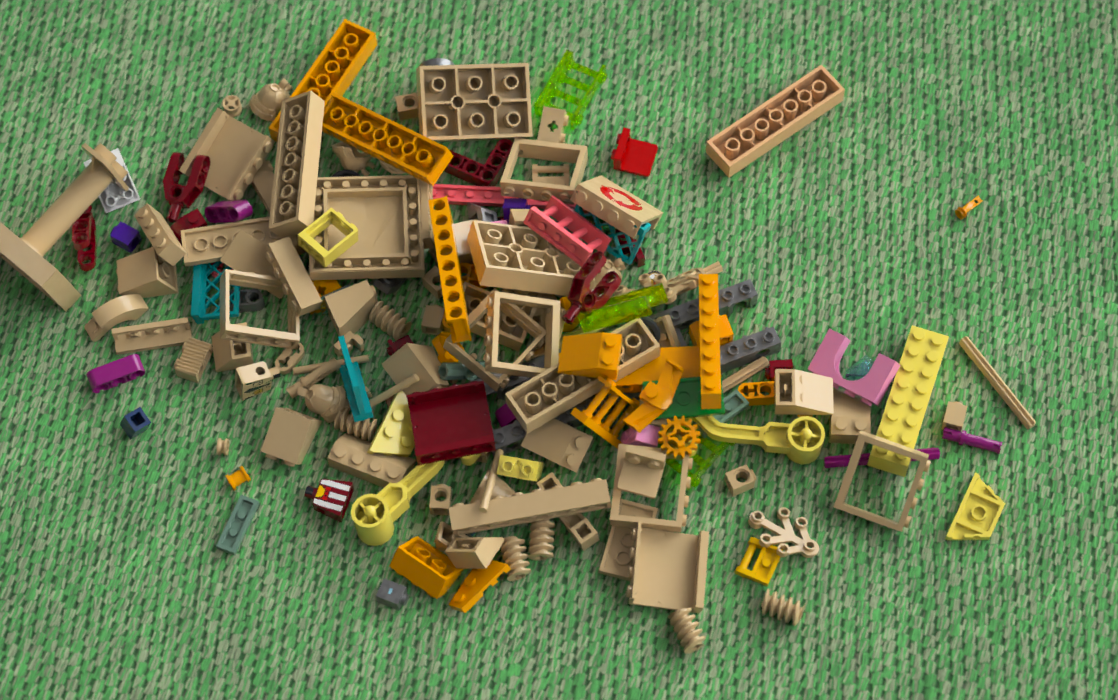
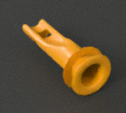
[955,195,983,219]

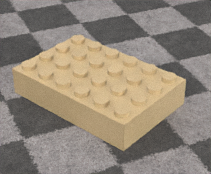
[416,63,533,142]
[467,220,596,296]

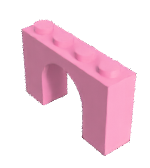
[808,328,900,406]

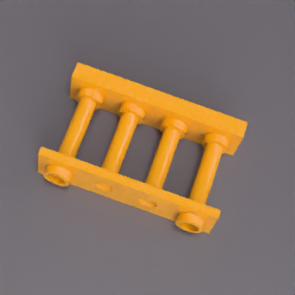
[570,376,640,449]

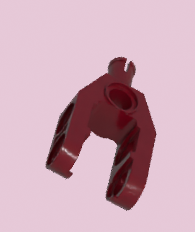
[163,152,210,223]
[72,205,97,271]
[562,251,622,325]

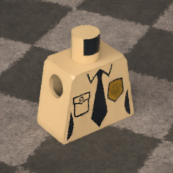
[235,361,281,401]

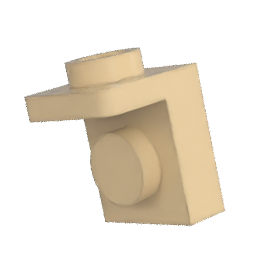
[333,331,364,357]

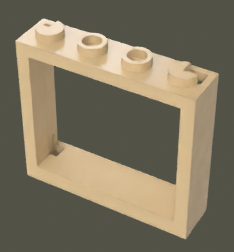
[500,138,588,204]
[220,269,300,349]
[443,288,546,391]
[483,291,560,378]
[834,430,931,532]
[610,444,693,533]

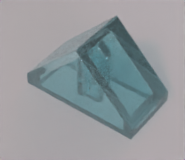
[845,355,874,381]

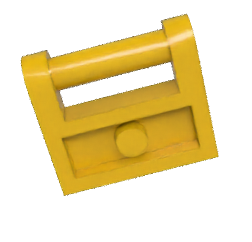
[735,537,783,587]

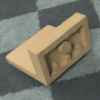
[617,445,666,499]

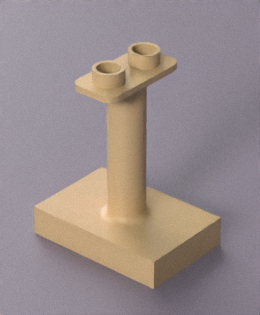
[0,143,129,311]

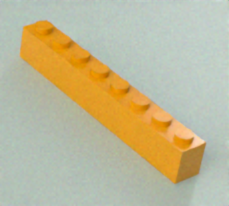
[698,274,721,409]

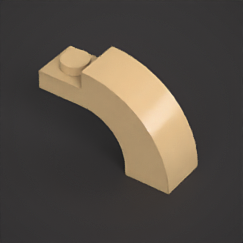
[84,294,149,342]

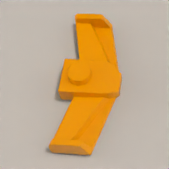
[622,358,684,433]

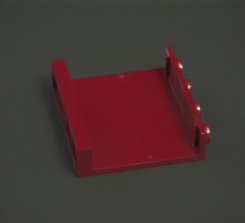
[406,381,496,465]

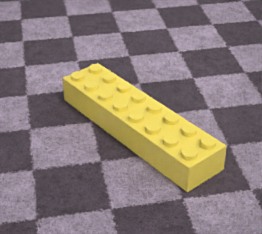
[867,325,949,477]

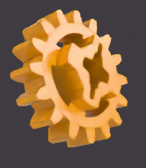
[658,416,701,459]

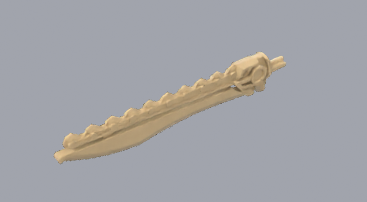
[531,261,723,359]

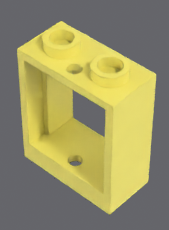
[298,208,358,268]
[497,455,544,482]

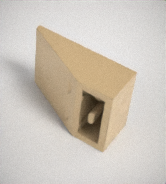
[774,369,834,415]

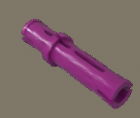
[942,427,1002,454]

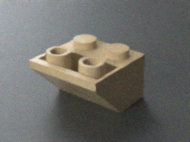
[211,322,254,372]
[445,537,505,569]

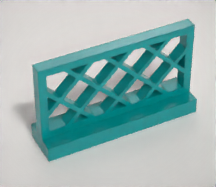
[574,205,652,265]
[191,261,240,324]
[338,335,374,422]

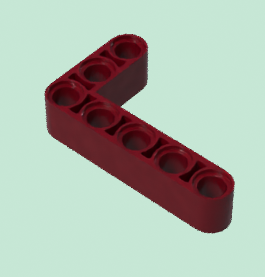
[444,139,513,187]

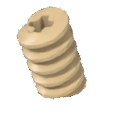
[369,300,412,340]
[334,407,377,442]
[528,519,555,561]
[501,536,531,581]
[761,589,806,626]
[668,608,706,654]

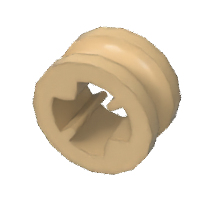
[216,438,230,456]

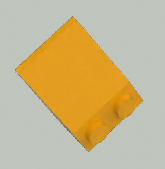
[558,332,622,380]

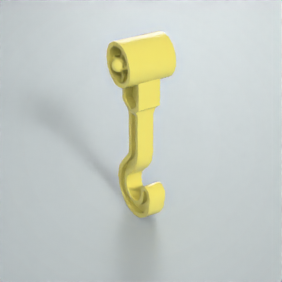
[661,416,825,465]
[351,454,481,546]

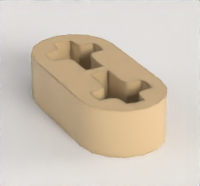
[275,343,305,374]

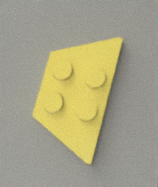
[367,390,415,457]
[945,472,1005,540]

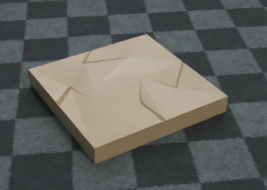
[309,175,425,280]

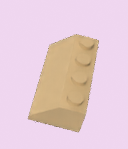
[327,433,417,488]

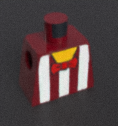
[304,479,354,523]

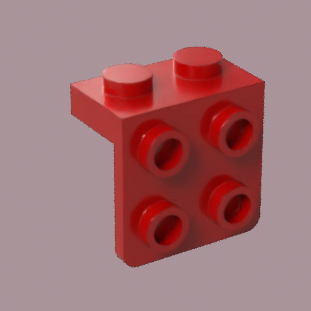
[611,127,658,177]

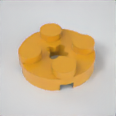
[432,331,465,363]

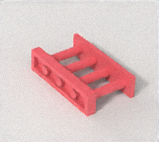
[523,195,612,267]

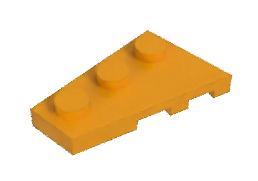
[448,560,511,613]

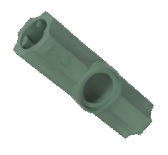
[438,361,493,381]

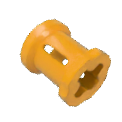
[225,466,251,491]

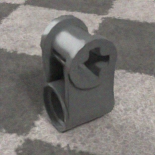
[229,289,265,313]

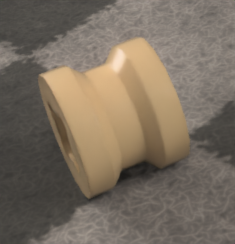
[222,95,242,117]

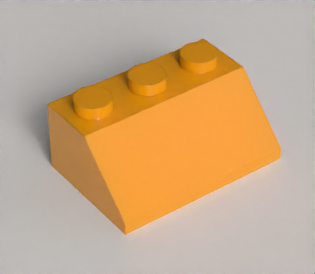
[389,536,464,599]

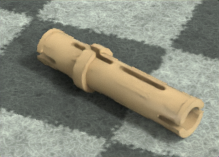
[286,357,341,399]

